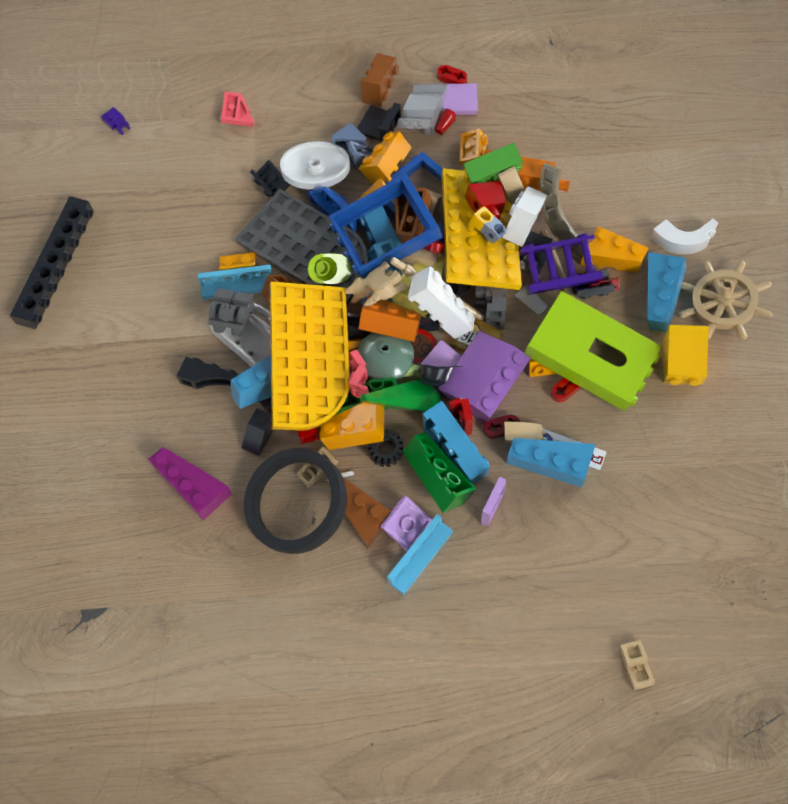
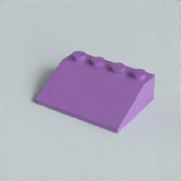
[438,331,531,423]

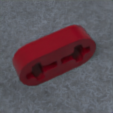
[484,415,520,439]

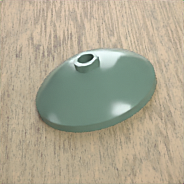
[357,332,414,380]

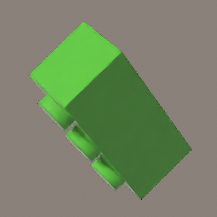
[464,142,523,184]

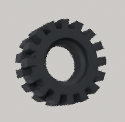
[368,429,403,467]

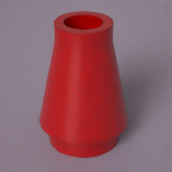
[434,108,456,135]

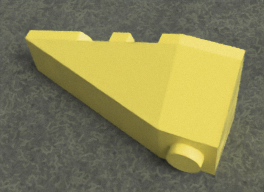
[392,254,445,317]

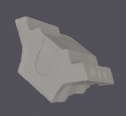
[397,84,448,135]

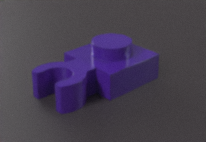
[101,107,131,135]

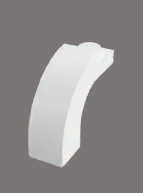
[650,219,718,255]

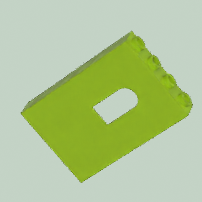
[525,291,662,412]

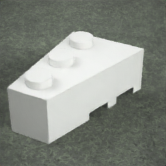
[502,186,547,247]

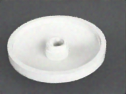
[280,142,350,189]

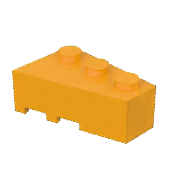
[359,131,411,184]
[580,226,649,273]
[320,402,385,450]

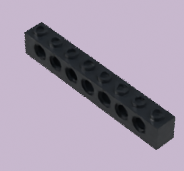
[10,196,94,329]

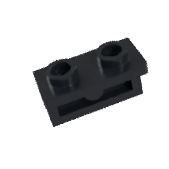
[250,159,291,197]
[572,269,615,299]

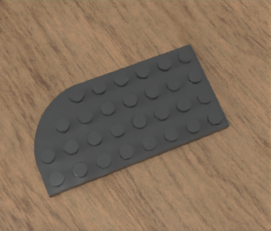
[235,189,369,307]

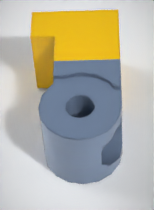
[468,206,506,243]

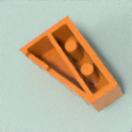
[359,294,421,342]

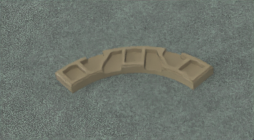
[540,163,589,260]

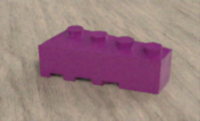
[148,447,233,520]

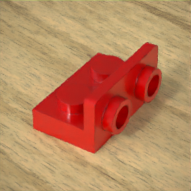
[449,398,473,435]

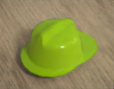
[308,254,351,284]

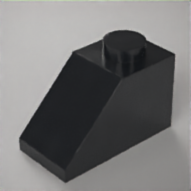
[242,408,274,456]

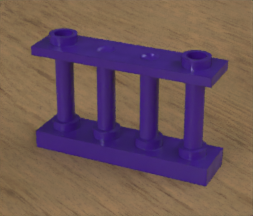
[519,233,603,295]

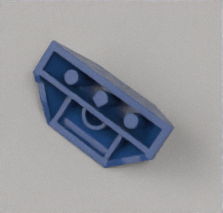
[307,187,359,234]

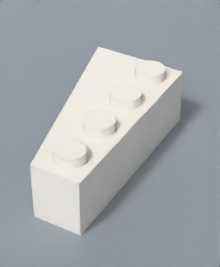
[408,266,475,339]

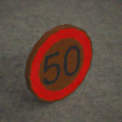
[410,328,437,364]

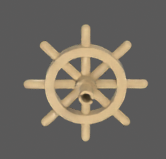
[678,261,773,340]

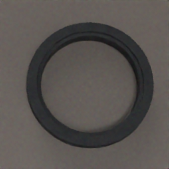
[244,448,347,554]

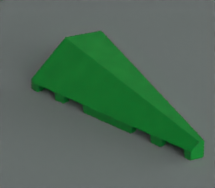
[360,378,441,413]

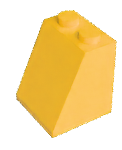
[662,325,709,386]

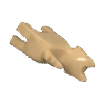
[345,261,407,306]

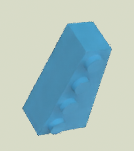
[359,206,406,272]
[648,252,686,333]
[231,355,272,409]
[423,401,490,485]
[506,438,596,487]

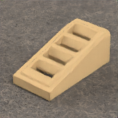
[296,446,340,488]

